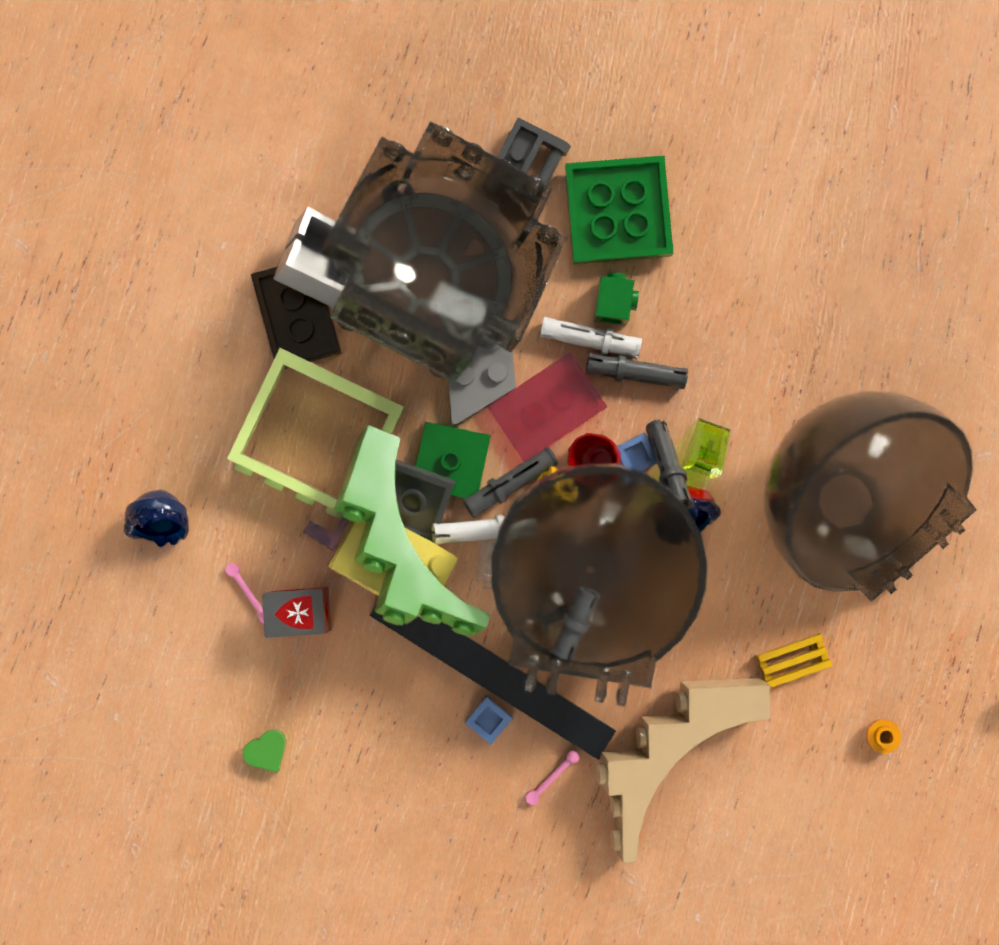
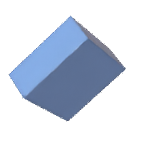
[617,432,657,478]
[465,695,513,745]

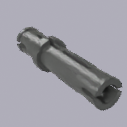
[585,353,688,389]
[646,419,693,513]
[463,447,558,518]

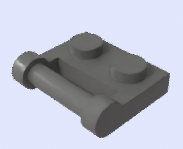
[488,118,571,206]

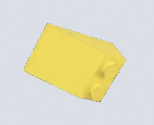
[328,521,458,617]

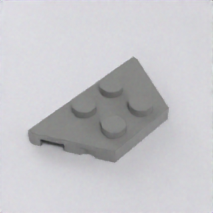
[441,297,516,425]

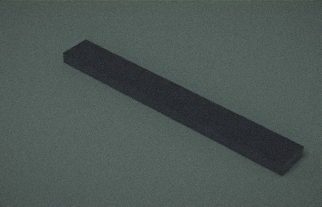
[369,605,616,760]

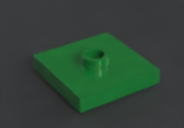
[416,421,491,498]

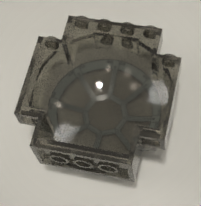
[322,121,568,382]

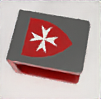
[262,587,331,638]

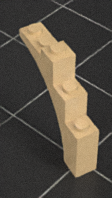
[596,678,770,863]

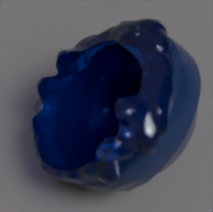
[124,489,189,547]

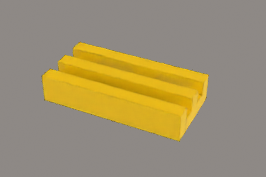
[755,633,833,688]

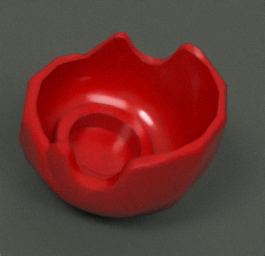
[567,433,621,485]

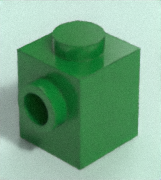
[593,272,639,326]

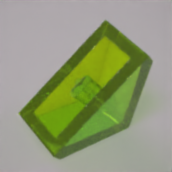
[681,418,730,478]

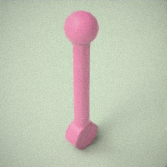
[225,563,264,623]
[526,750,580,805]

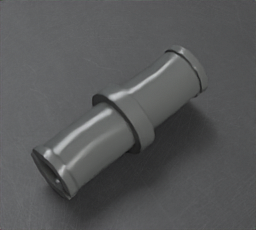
[551,586,601,661]

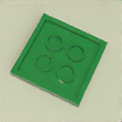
[565,155,674,265]

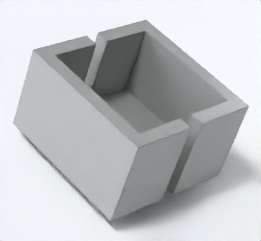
[273,207,368,308]

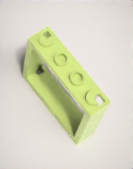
[227,348,405,520]

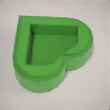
[243,729,287,772]

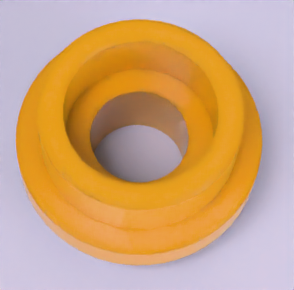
[866,719,901,754]

